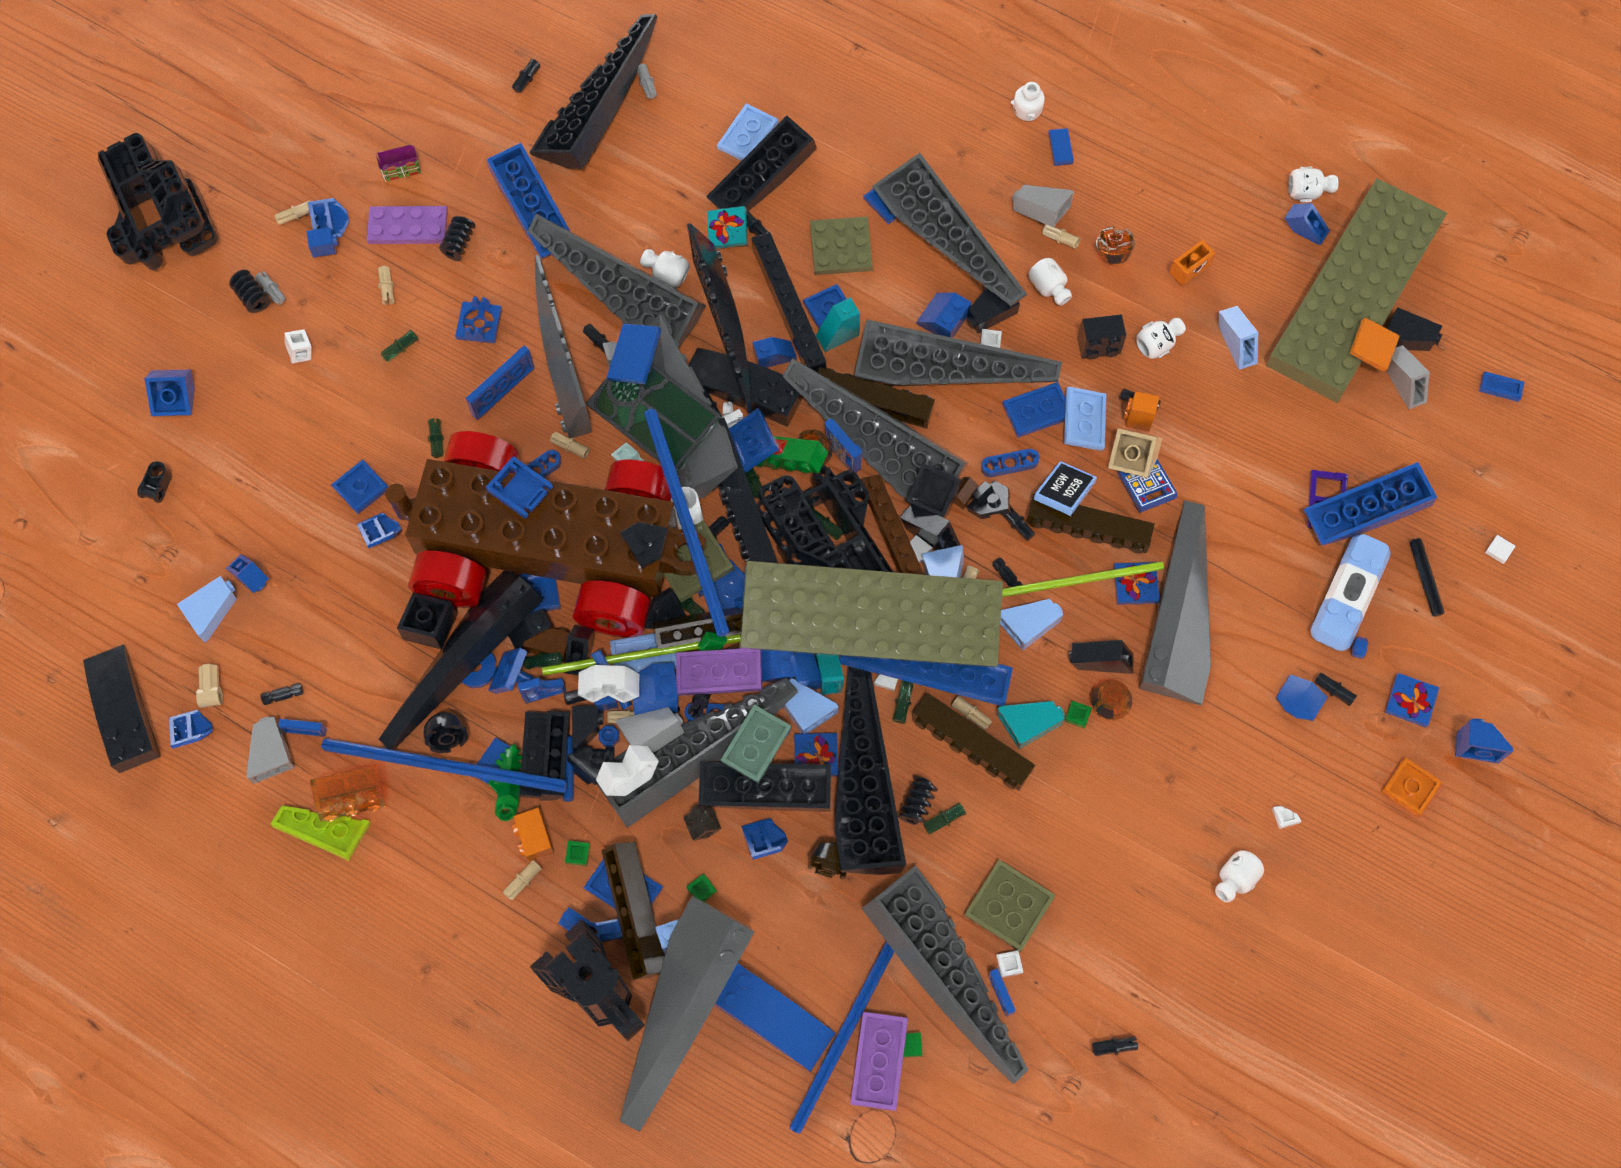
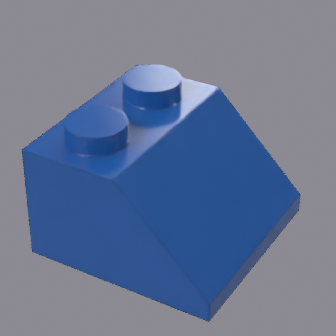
[916,292,972,338]
[144,369,195,416]
[762,650,796,683]
[633,662,678,715]
[1455,718,1513,764]

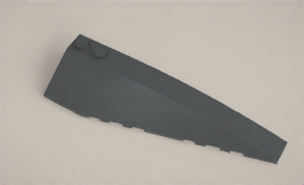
[528,214,706,349]
[535,255,592,438]
[649,314,738,498]
[783,359,969,499]
[1139,500,1211,706]
[596,678,798,828]
[861,866,1028,1084]
[619,896,754,1132]

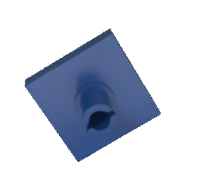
[488,648,533,694]

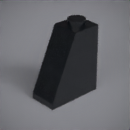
[967,288,1020,334]
[1387,307,1443,351]
[900,504,961,551]
[1069,640,1134,674]

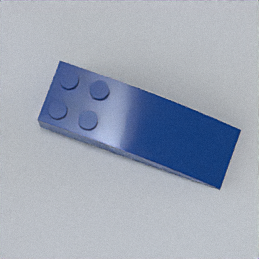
[487,143,571,259]
[1304,462,1437,546]
[714,963,836,1072]

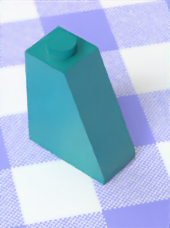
[815,297,860,352]
[814,654,844,696]
[996,701,1065,750]

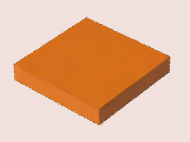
[1349,318,1400,372]
[1381,757,1443,818]

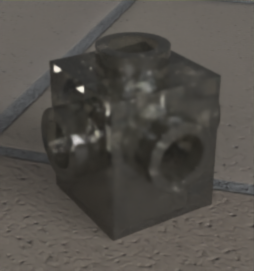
[683,805,721,841]

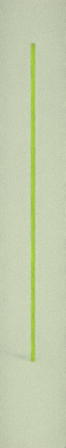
[542,562,1164,676]

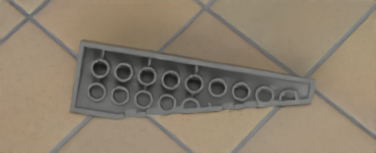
[872,153,1027,306]
[854,319,1062,385]

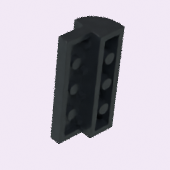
[519,711,569,801]

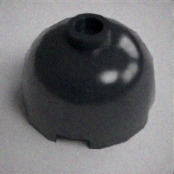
[423,712,468,753]

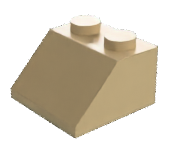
[1108,428,1162,478]

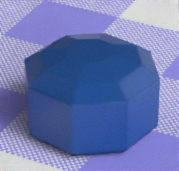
[1352,637,1368,659]
[599,726,619,747]

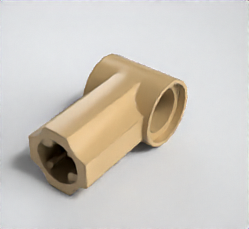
[196,664,223,708]

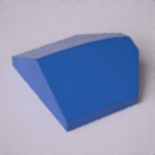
[308,198,349,238]
[357,513,402,548]
[790,653,821,690]
[1276,674,1328,721]
[169,710,213,749]
[741,818,788,860]

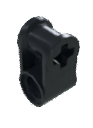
[137,461,172,503]

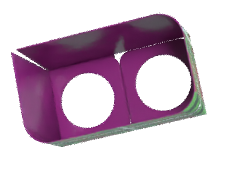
[376,145,421,182]

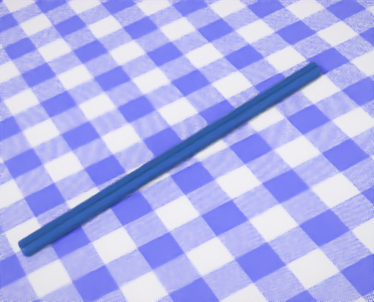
[644,409,729,636]
[321,738,567,793]
[790,941,894,1134]

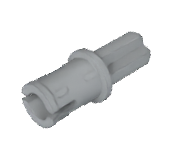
[637,64,657,100]
[255,271,286,305]

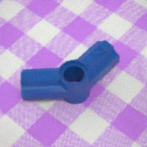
[558,907,623,942]

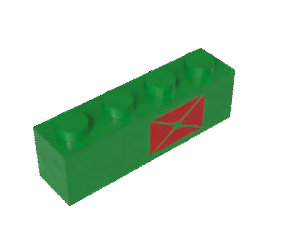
[756,436,828,473]

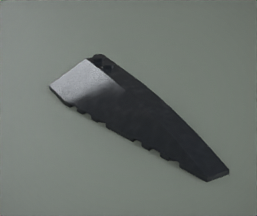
[529,14,658,169]
[687,223,752,413]
[379,570,543,750]
[834,666,906,875]

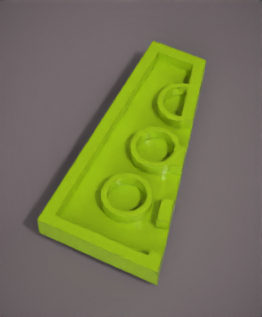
[271,805,371,861]

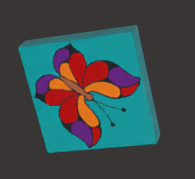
[707,206,748,249]

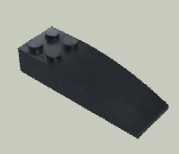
[706,115,817,210]
[688,348,803,427]
[83,644,161,773]
[699,762,831,812]

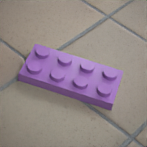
[367,206,448,244]
[676,649,762,696]
[851,1012,908,1111]

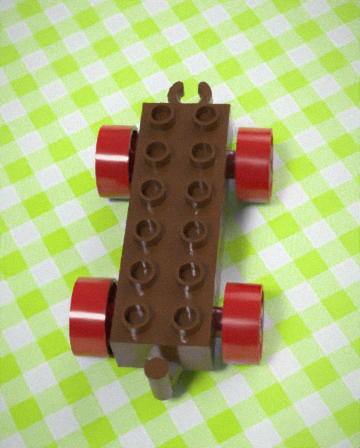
[385,431,707,638]

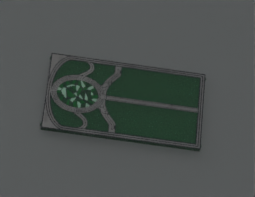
[585,363,722,472]

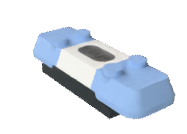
[1310,534,1391,651]

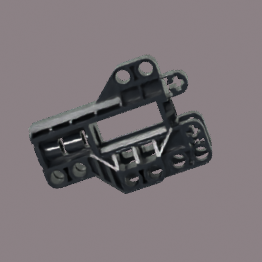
[98,133,218,270]
[757,463,893,572]
[530,919,645,1042]

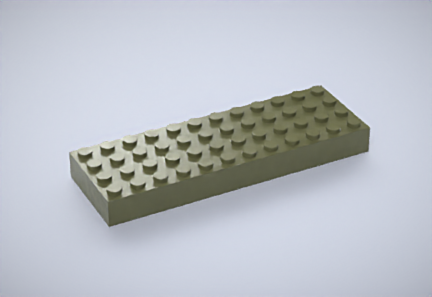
[1266,178,1447,403]
[739,561,1003,667]

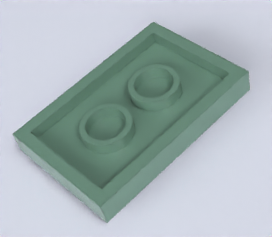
[721,705,792,784]

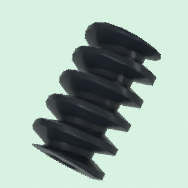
[439,216,476,261]
[229,270,271,313]
[898,776,938,825]

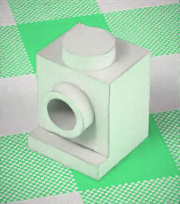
[285,329,311,363]

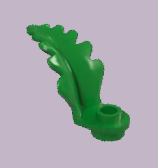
[489,744,522,821]

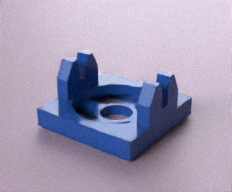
[455,296,502,343]

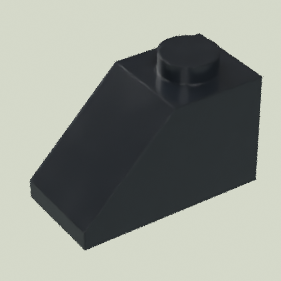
[508,609,552,650]
[564,625,595,676]
[572,705,604,752]

